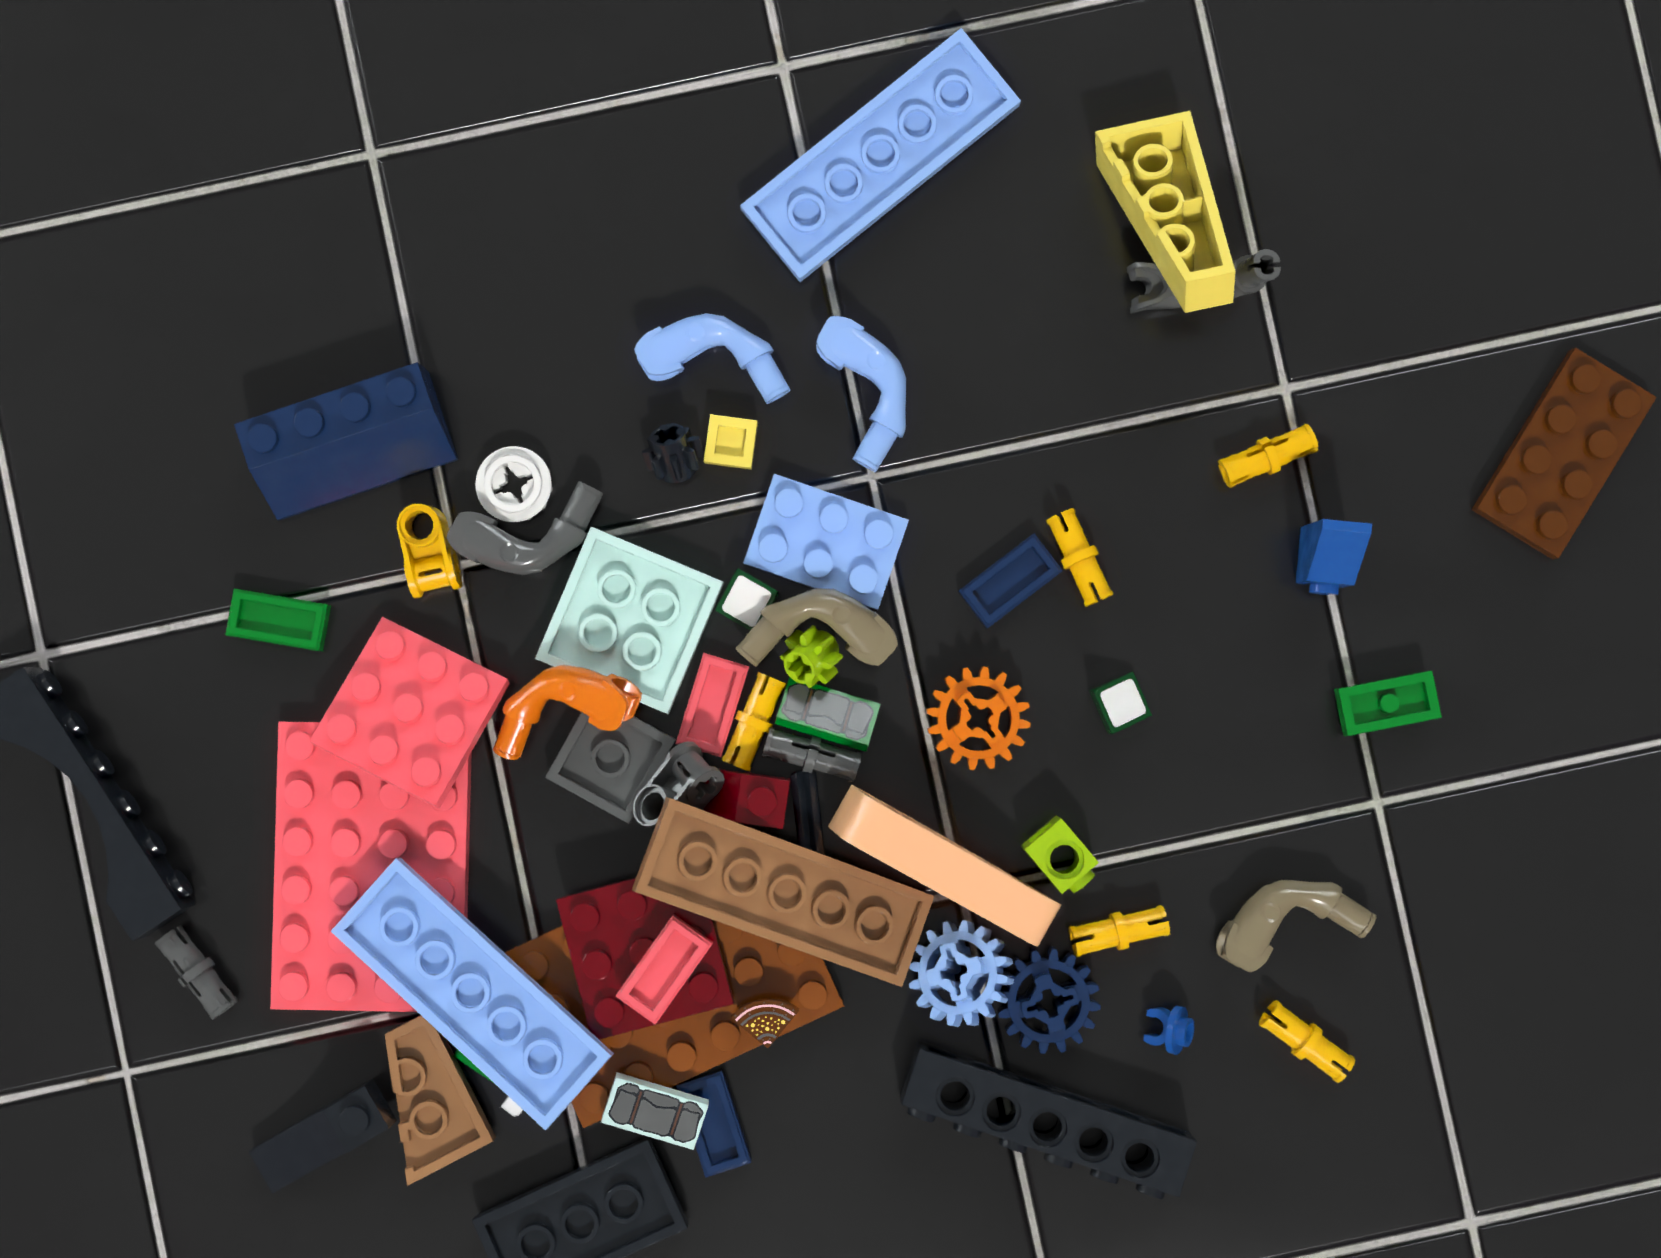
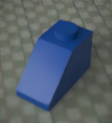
[1296,519,1372,595]

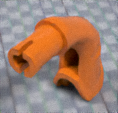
[493,665,642,760]

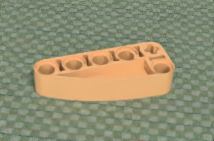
[828,785,1061,947]

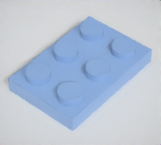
[743,474,909,610]

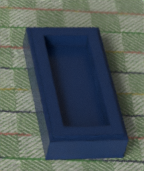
[958,533,1063,629]
[676,1068,752,1178]

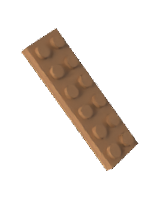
[632,797,934,987]

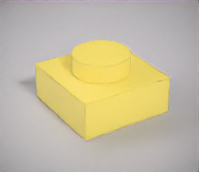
[704,414,758,470]

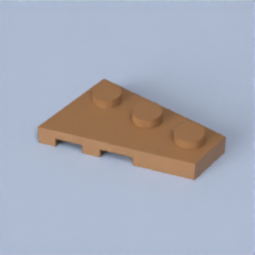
[385,1015,496,1186]

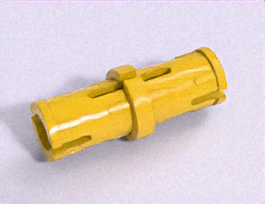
[1218,423,1319,488]
[1046,508,1114,607]
[721,672,786,772]
[1068,905,1170,957]
[1259,1000,1355,1083]

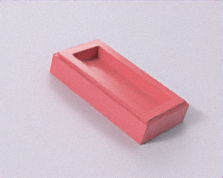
[675,653,749,757]
[616,914,713,1025]

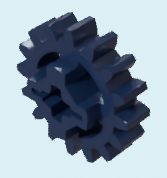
[996,946,1101,1054]

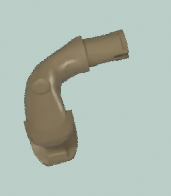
[736,588,898,667]
[1216,880,1377,972]

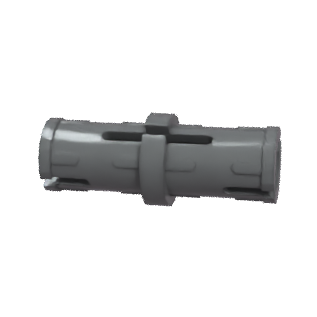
[762,727,862,782]
[155,925,238,1020]

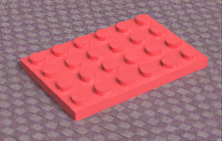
[270,721,472,1012]

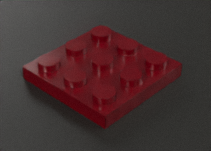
[556,878,734,1040]

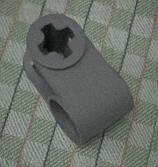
[633,741,725,829]

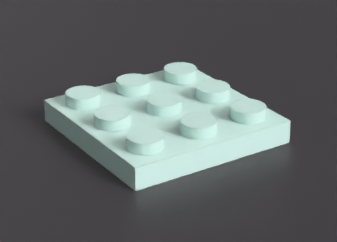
[535,527,724,714]

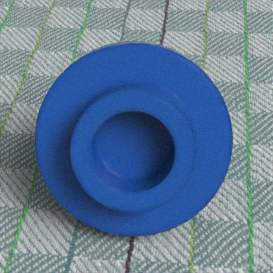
[1143,1006,1194,1055]

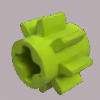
[780,625,843,688]

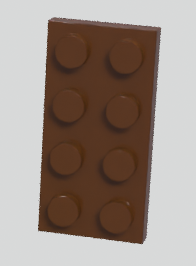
[1472,347,1657,559]

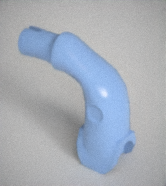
[634,313,790,404]
[816,316,906,472]

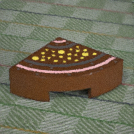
[731,999,799,1048]

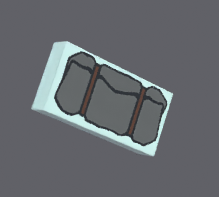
[601,1072,709,1150]

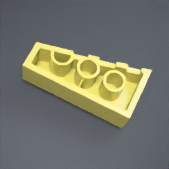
[1095,111,1235,313]

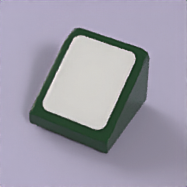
[715,568,780,630]
[1089,672,1152,734]

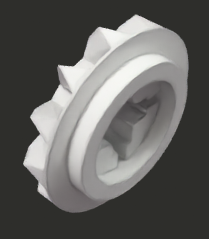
[475,446,553,523]

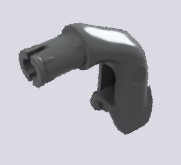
[1127,249,1281,314]
[447,481,603,575]

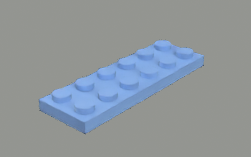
[740,28,1021,282]
[331,858,614,1130]

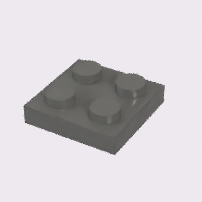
[545,712,677,824]

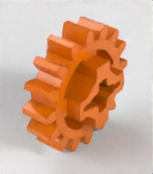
[926,666,1031,770]

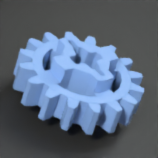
[909,920,1014,1027]

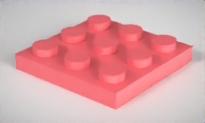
[309,617,510,809]

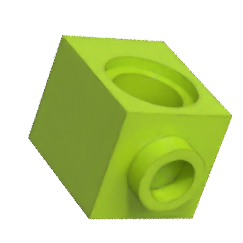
[1020,816,1099,894]

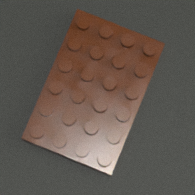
[505,831,844,1128]

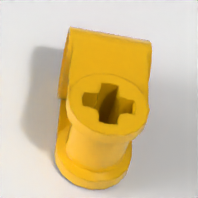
[397,504,462,599]

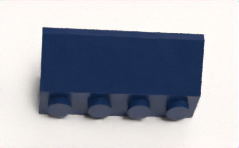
[234,362,458,520]

